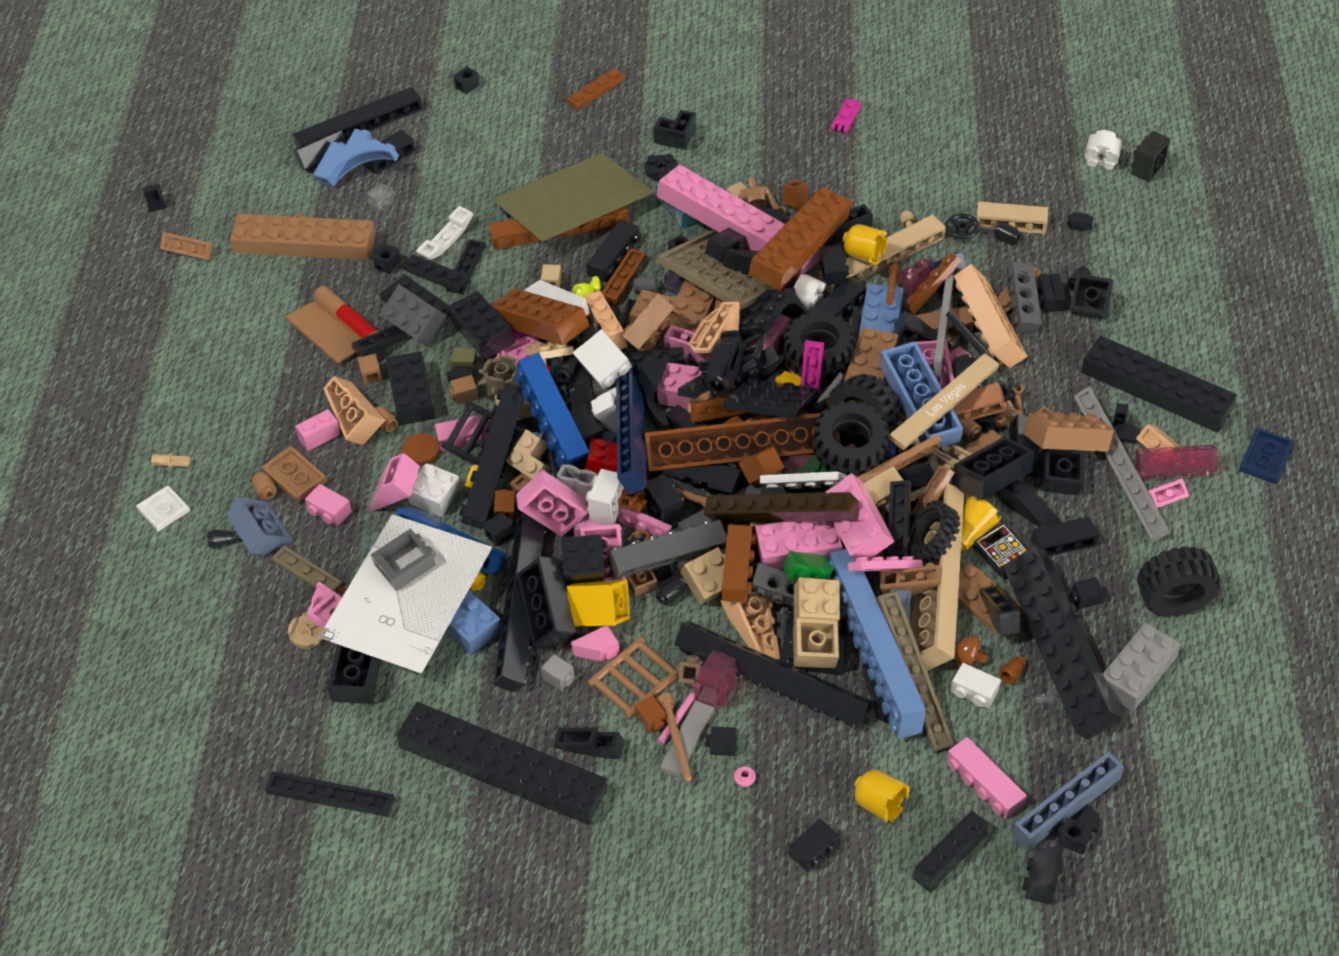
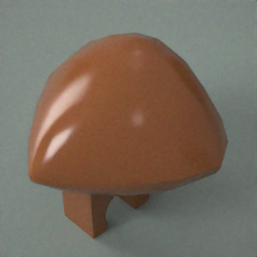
[954,636,987,669]

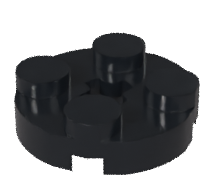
[644,154,678,182]

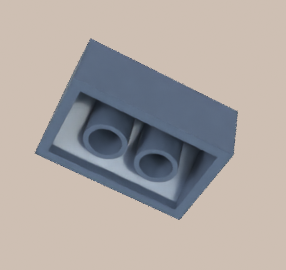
[226,497,293,555]

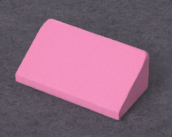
[1148,478,1189,508]

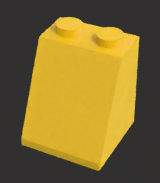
[566,579,631,626]

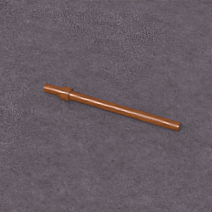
[886,262,899,305]

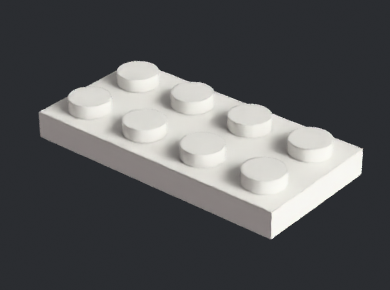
[760,472,846,489]

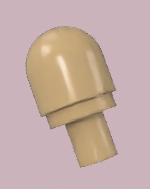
[900,211,915,228]

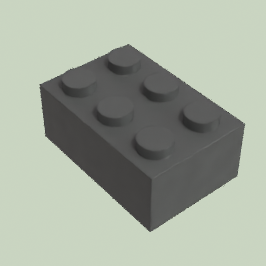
[380,284,447,345]

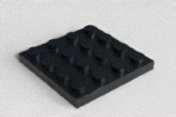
[723,377,819,419]

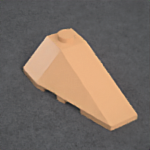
[721,592,780,660]

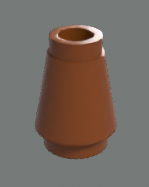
[999,656,1026,684]

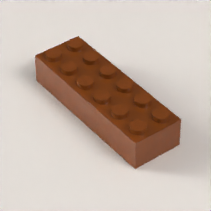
[491,288,589,345]

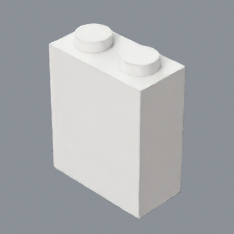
[573,329,632,390]

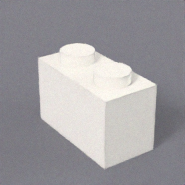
[951,663,1001,709]

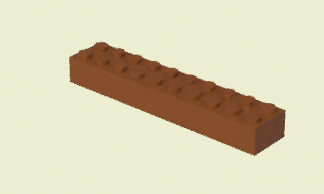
[645,413,841,471]

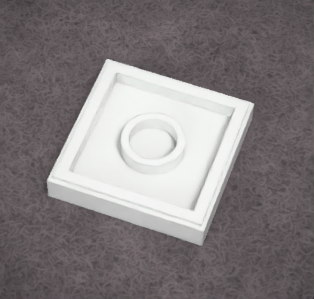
[136,485,190,531]

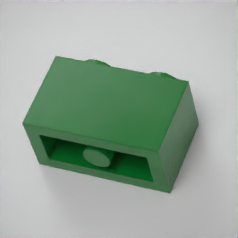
[783,551,833,582]

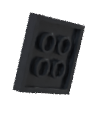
[780,613,848,676]

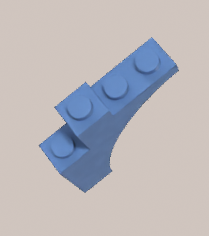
[313,129,399,188]

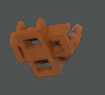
[618,488,648,513]

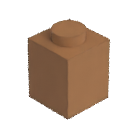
[357,354,382,385]
[449,375,478,405]

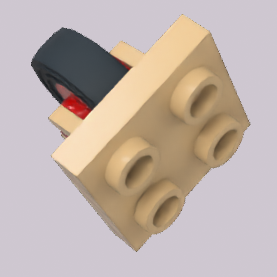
[525,341,574,382]

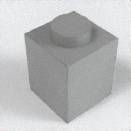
[541,654,574,691]

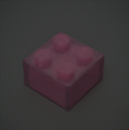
[694,649,737,712]

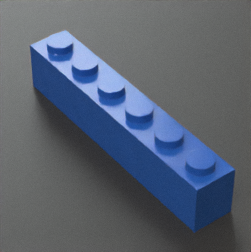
[396,507,506,574]

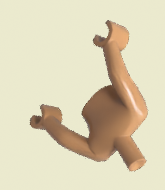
[738,178,786,217]
[994,384,1024,429]

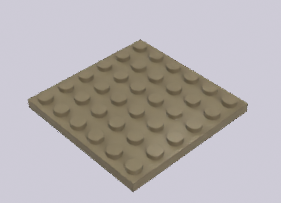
[656,229,798,311]

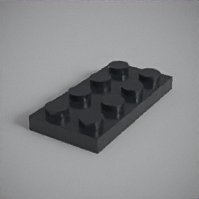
[379,274,449,320]

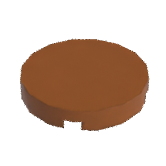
[402,433,440,466]

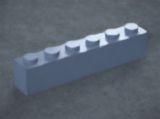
[1012,751,1124,851]

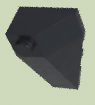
[661,462,743,493]

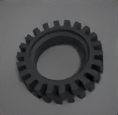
[909,500,961,564]

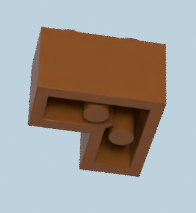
[739,445,784,485]

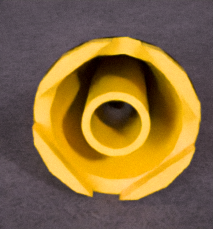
[961,496,1001,551]

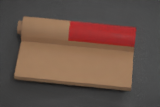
[285,286,379,364]

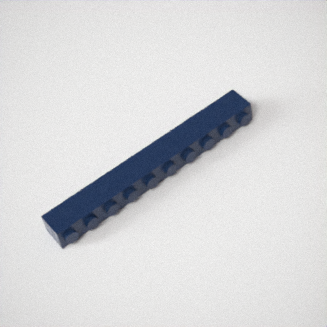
[616,363,647,495]

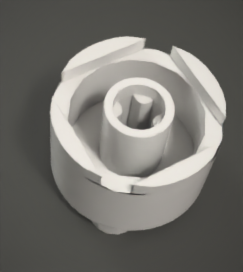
[1084,130,1122,170]
[794,274,826,312]

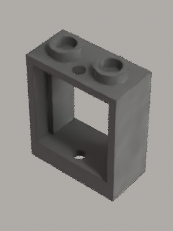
[370,528,436,591]

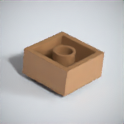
[626,569,658,597]

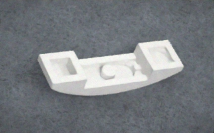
[416,206,473,260]

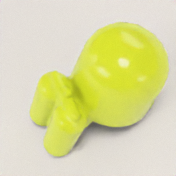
[572,276,601,298]

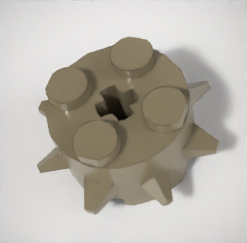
[478,355,521,395]

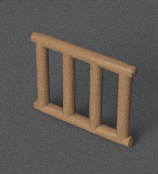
[587,637,679,719]

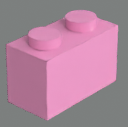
[295,409,340,451]
[305,484,352,527]

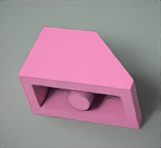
[571,626,620,662]

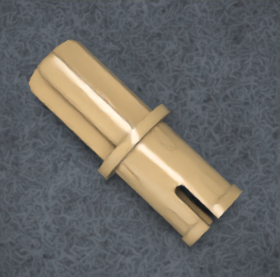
[151,453,191,468]

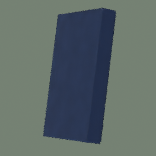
[1239,428,1294,484]

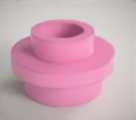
[734,767,756,787]

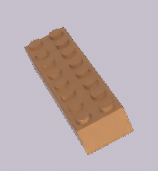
[230,214,376,260]

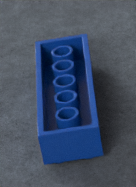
[514,352,589,468]

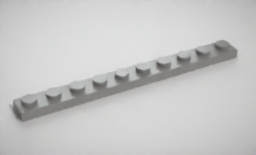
[1074,386,1171,542]

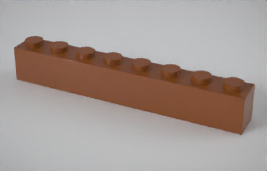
[489,206,629,250]

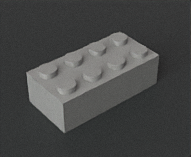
[1103,622,1181,711]

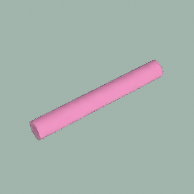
[657,693,697,745]

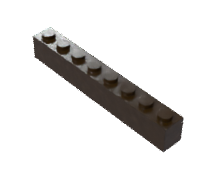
[704,492,860,522]

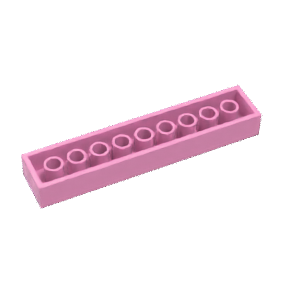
[657,164,822,278]

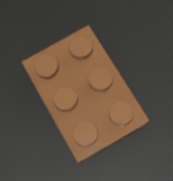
[261,446,327,503]

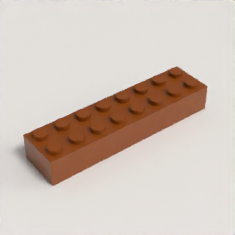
[748,186,852,291]

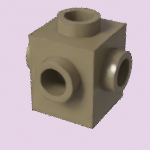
[676,656,707,686]

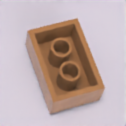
[623,294,682,351]

